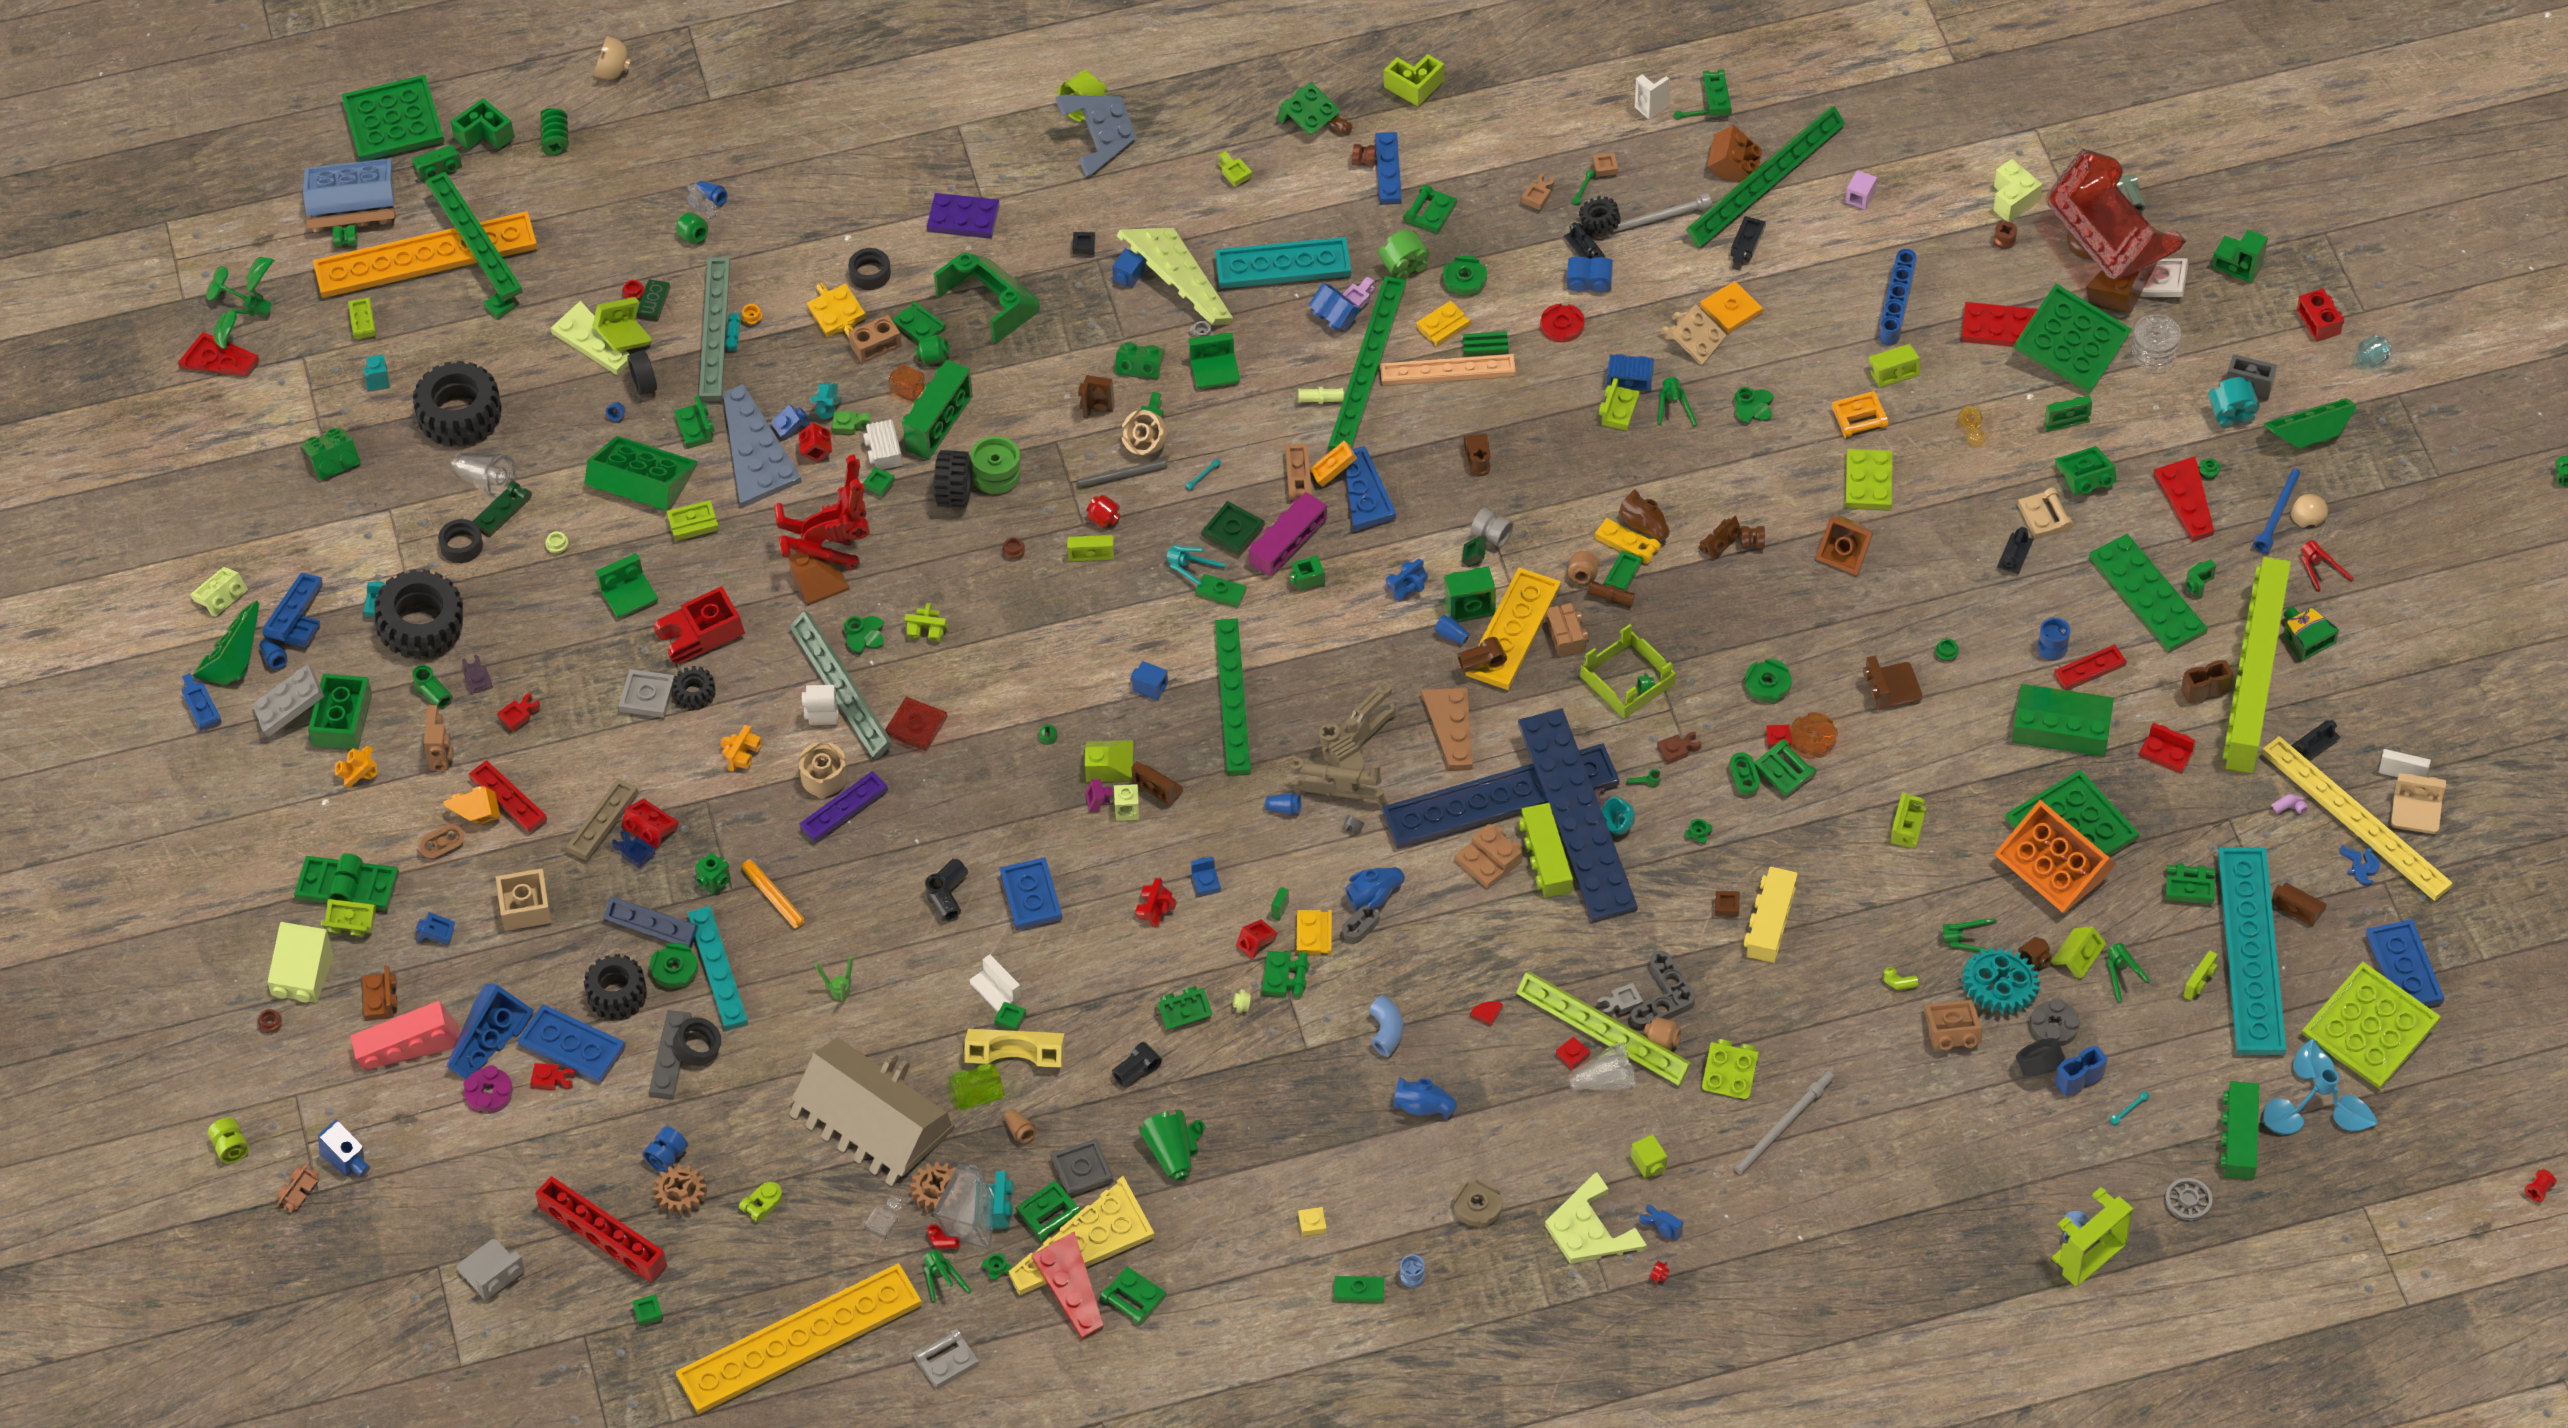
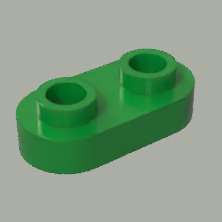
[1730,752,1760,796]

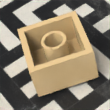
[495,868,552,931]

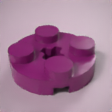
[463,1065,513,1114]

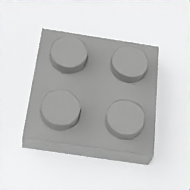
[618,669,675,718]

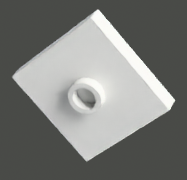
[2140,258,2188,297]

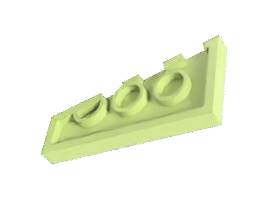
[551,301,630,376]

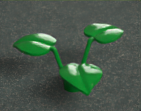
[206,257,275,349]

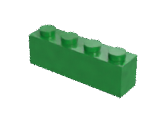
[2220,1081,2259,1180]

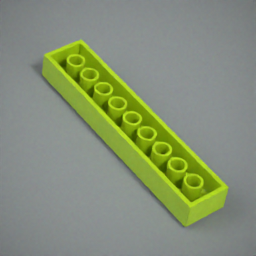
[2222,557,2291,774]

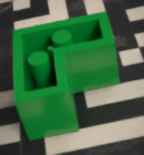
[450,98,515,150]
[2211,229,2268,284]

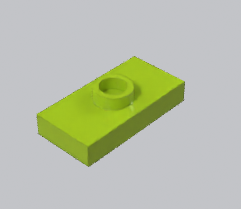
[348,297,376,340]

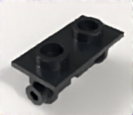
[1563,222,1605,259]
[1997,527,2034,574]
[2291,720,2341,761]

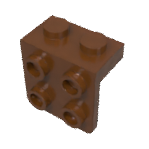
[1863,655,1923,710]

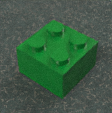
[1444,566,1496,623]

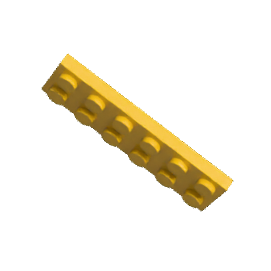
[1466,567,1561,690]

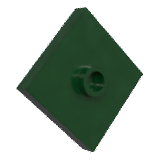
[1201,501,1265,556]

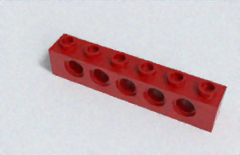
[535,1176,667,1283]

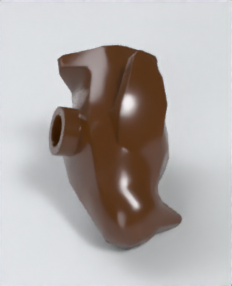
[1619,489,1670,543]

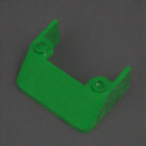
[933,253,1040,345]

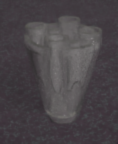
[1567,1042,1637,1093]

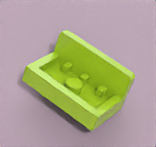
[321,899,376,937]

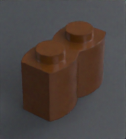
[2181,660,2233,703]

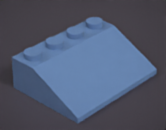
[303,158,394,217]

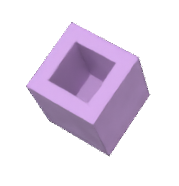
[1845,170,1877,210]

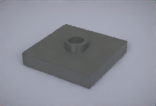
[1050,1139,1114,1197]

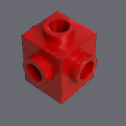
[798,422,832,463]

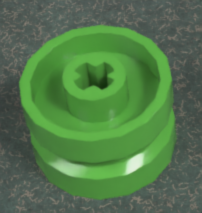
[971,436,1020,494]

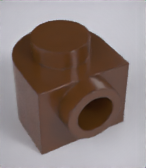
[2018,937,2052,971]

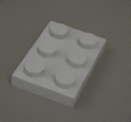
[252,664,324,737]

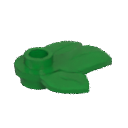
[1734,387,1774,423]
[844,616,884,653]

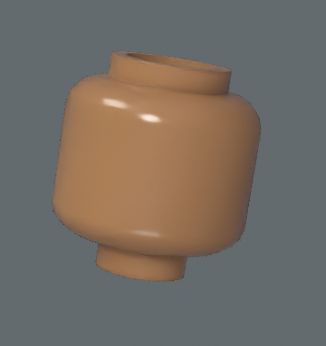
[1568,551,1599,585]
[1644,1017,1681,1050]

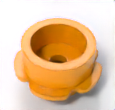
[741,304,763,325]

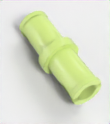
[1298,387,1344,404]

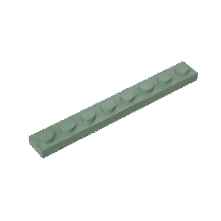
[699,257,730,402]
[789,611,893,759]

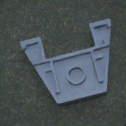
[1055,95,1137,177]

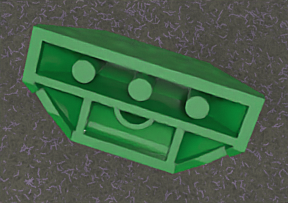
[2264,398,2357,449]

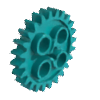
[1961,947,2041,1015]

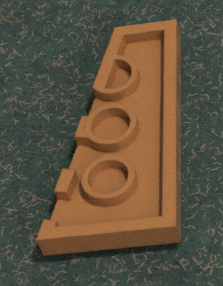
[1421,688,1473,771]

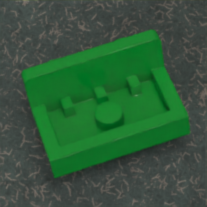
[1115,342,1165,379]

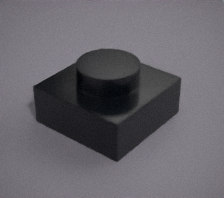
[1072,232,1096,255]

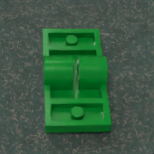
[294,853,399,911]

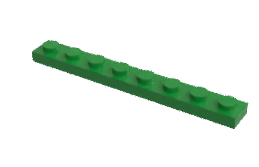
[426,172,523,301]
[1215,618,1251,776]

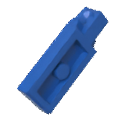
[182,673,222,731]

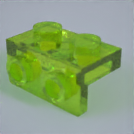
[948,1064,1005,1109]

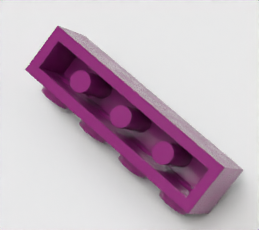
[1248,492,1327,577]

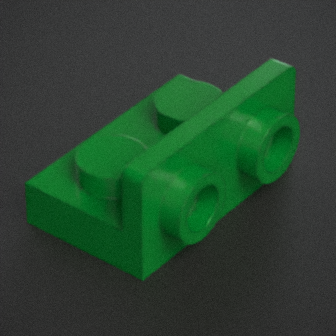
[412,144,462,182]
[674,396,715,449]
[1156,986,1213,1031]

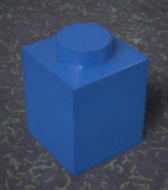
[1112,248,1145,288]
[1130,661,1168,701]

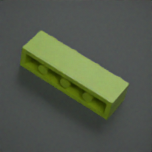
[1518,803,1573,898]

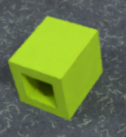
[1631,1134,1667,1179]

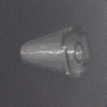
[451,453,515,498]

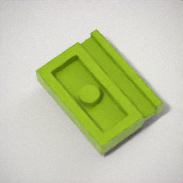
[666,500,719,541]

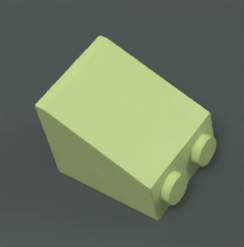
[267,922,334,1003]

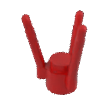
[2301,540,2354,591]

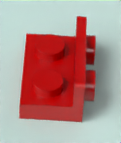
[2139,723,2196,774]
[622,799,679,849]

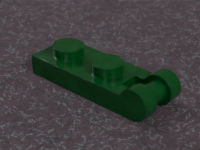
[472,481,532,537]

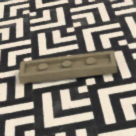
[566,778,638,861]

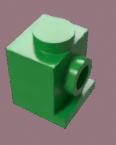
[1289,555,1325,591]

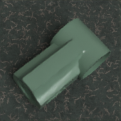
[2111,173,2146,217]

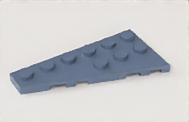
[723,384,802,508]

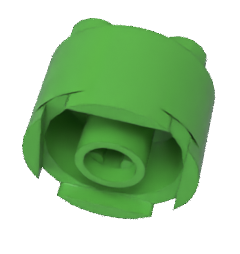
[1378,229,1430,280]

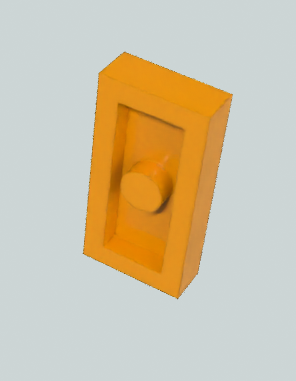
[1310,441,1357,487]

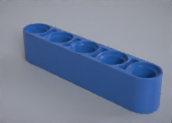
[1880,249,1916,345]

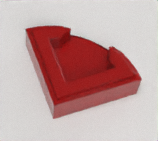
[1470,1001,1503,1026]

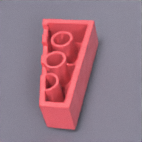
[350,1001,460,1070]

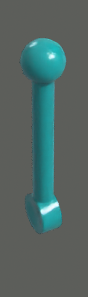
[1185,458,1221,490]
[2110,1091,2149,1126]

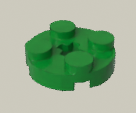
[1443,255,1487,296]
[1745,659,1792,704]
[650,943,698,989]

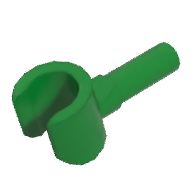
[1627,769,1661,788]

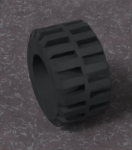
[934,450,972,508]
[584,954,647,1020]

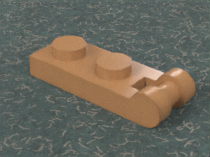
[1285,444,1312,501]

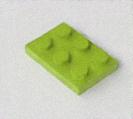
[1846,449,1892,510]

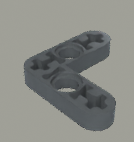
[1631,951,1695,1030]

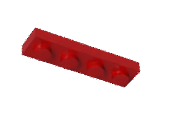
[468,760,547,834]

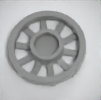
[2165,1178,2212,1221]

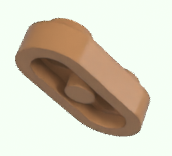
[418,824,464,858]

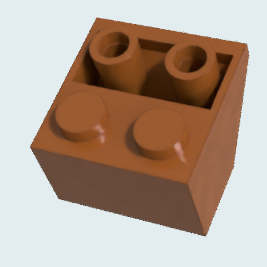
[1707,125,1763,182]

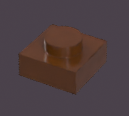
[1715,891,1740,917]

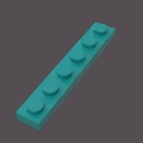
[687,906,748,1032]

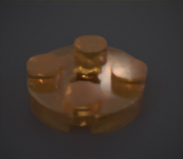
[1790,712,1838,758]

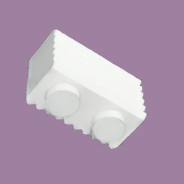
[863,419,903,470]

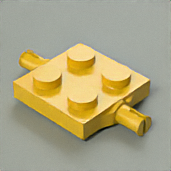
[807,282,866,338]

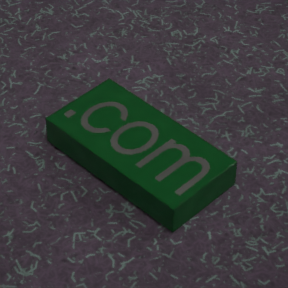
[637,279,671,321]

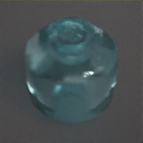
[2356,335,2392,368]

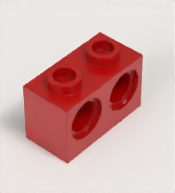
[2297,288,2344,342]

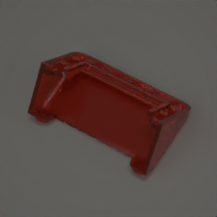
[2046,148,2186,280]

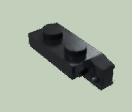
[1730,216,1766,270]

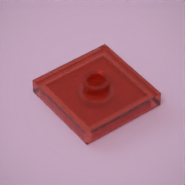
[885,696,948,751]

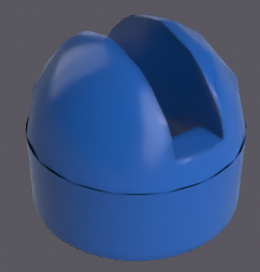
[606,402,626,421]

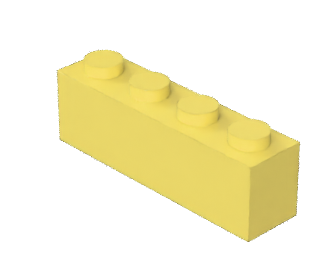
[1744,867,1798,963]

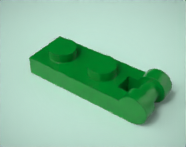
[1702,69,1732,116]

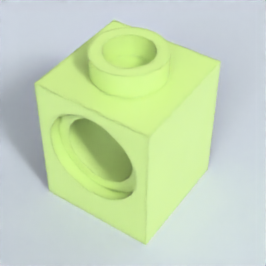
[1114,784,1140,821]

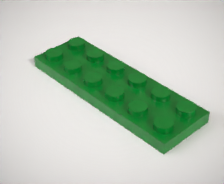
[2089,533,2208,653]

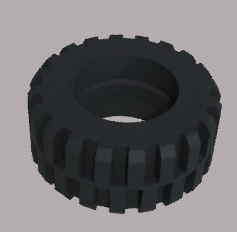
[413,361,502,447]
[374,569,463,659]

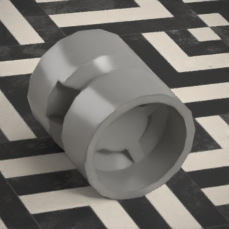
[1471,507,1514,548]

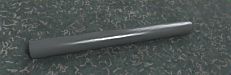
[1077,459,1167,488]

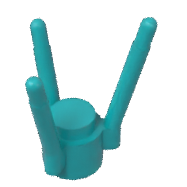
[1166,544,1226,586]

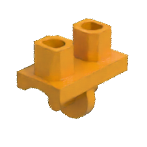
[720,725,762,772]
[335,746,377,788]

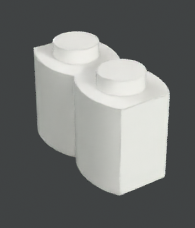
[802,685,838,726]

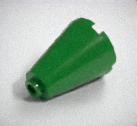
[1138,1110,1192,1181]

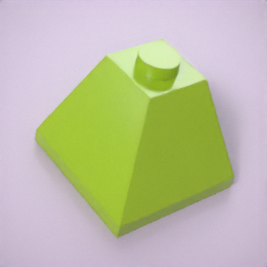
[1085,740,1133,782]

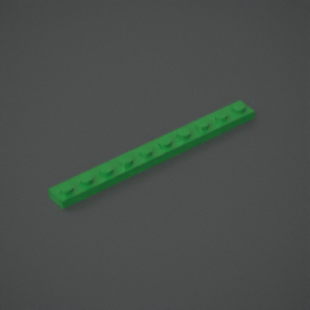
[1686,106,1845,247]
[1328,276,1406,451]

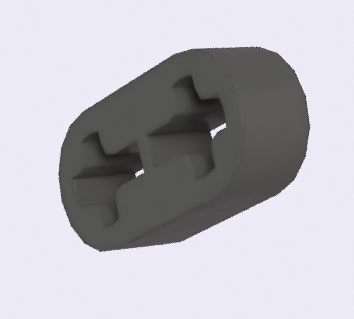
[1342,904,1380,944]

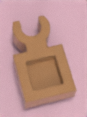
[1521,173,1554,210]

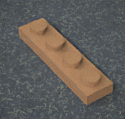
[306,208,396,232]

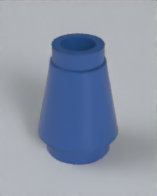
[695,181,728,206]
[1434,615,1470,645]
[259,638,287,670]
[1265,792,1301,816]

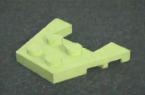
[1545,1173,1647,1264]

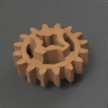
[910,1161,964,1213]
[653,1164,707,1216]

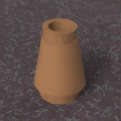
[1004,1109,1036,1144]

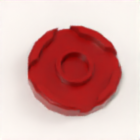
[1540,303,1585,342]

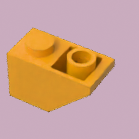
[443,786,501,825]

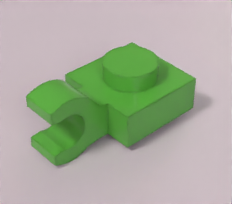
[832,411,872,434]

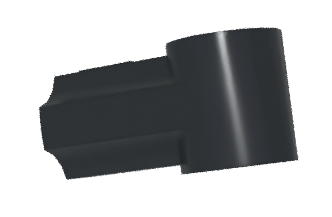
[1112,1042,1162,1087]

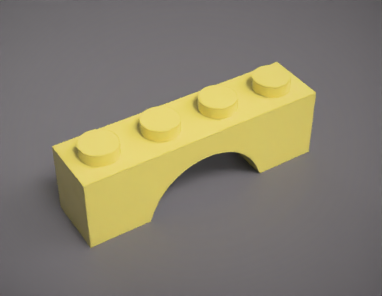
[965,1029,1064,1067]

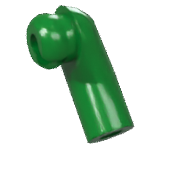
[1187,1120,1205,1156]

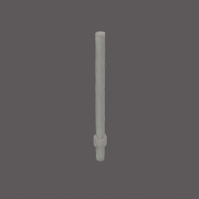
[1734,1071,1835,1175]

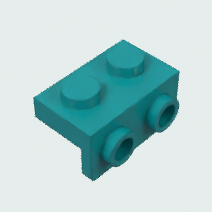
[985,1171,1014,1230]

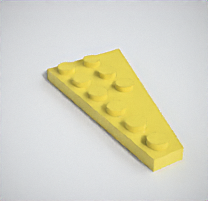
[1009,1176,1155,1296]

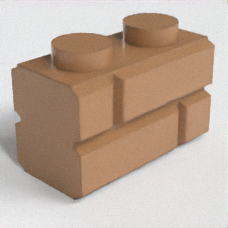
[1546,603,1589,658]

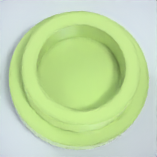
[545,531,569,553]
[1233,989,1251,1013]

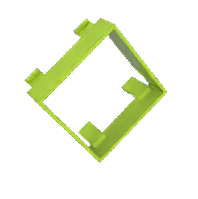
[1580,624,1676,719]
[2051,1187,2134,1287]

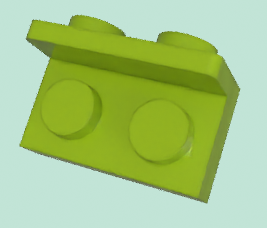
[1599,378,1640,431]

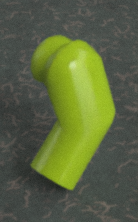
[1883,967,1918,990]

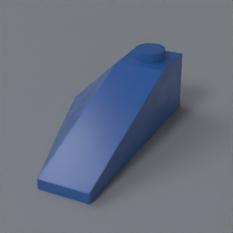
[446,984,534,1079]

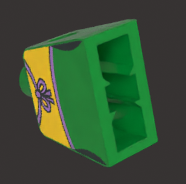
[2283,606,2339,662]

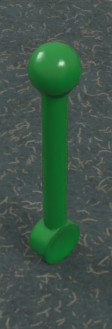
[1674,109,1709,120]
[1572,170,1595,206]

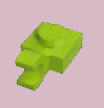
[1218,151,1252,187]

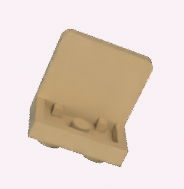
[2391,773,2446,834]

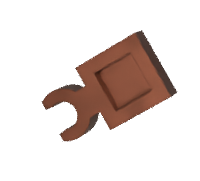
[1657,732,1701,765]

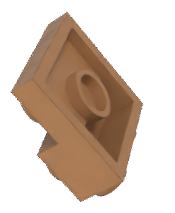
[423,705,454,771]
[1455,824,1522,889]
[1924,1000,1982,1050]

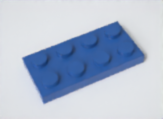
[2366,919,2444,1007]
[517,1004,626,1083]

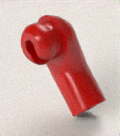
[927,1224,961,1250]

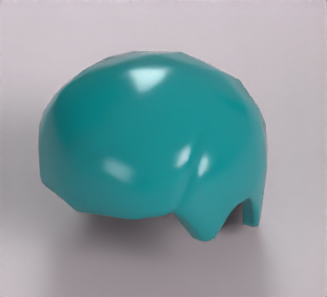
[1601,796,1635,835]

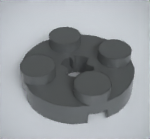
[2031,998,2080,1046]

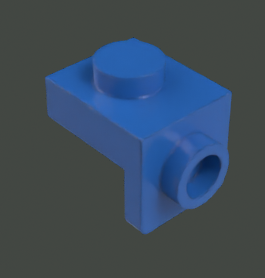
[770,404,810,440]

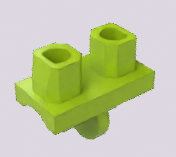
[904,603,949,642]

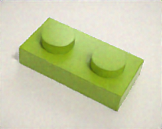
[2183,950,2219,1001]

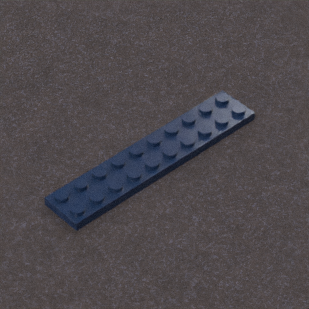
[1518,708,1638,923]
[1382,743,1620,849]

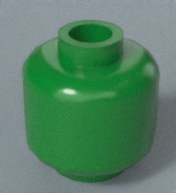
[676,212,709,244]
[915,335,950,366]

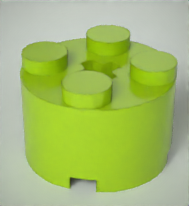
[1057,69,1107,121]

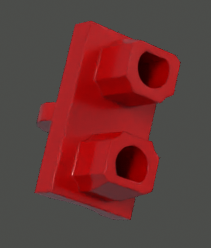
[1135,878,1177,927]

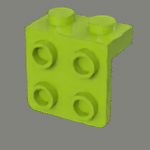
[592,297,652,351]
[1702,1039,1761,1099]

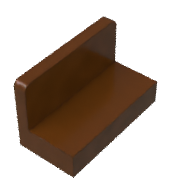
[2272,883,2327,927]

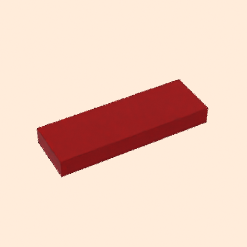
[2054,644,2127,691]

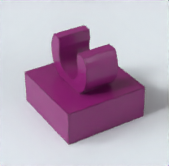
[1085,779,1113,812]

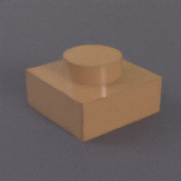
[1593,152,1618,177]

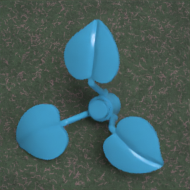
[2263,1039,2378,1135]

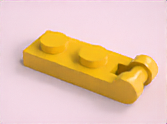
[1594,518,1661,564]

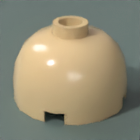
[594,36,631,80]
[1122,410,1168,455]

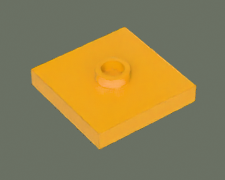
[1700,281,1763,334]

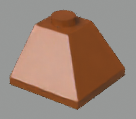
[1815,514,1873,575]
[788,553,850,606]

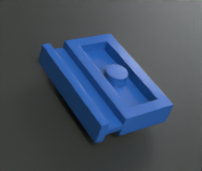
[264,616,320,648]

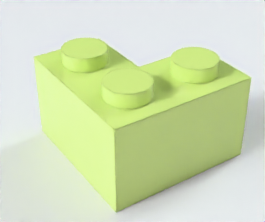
[1994,159,2043,222]

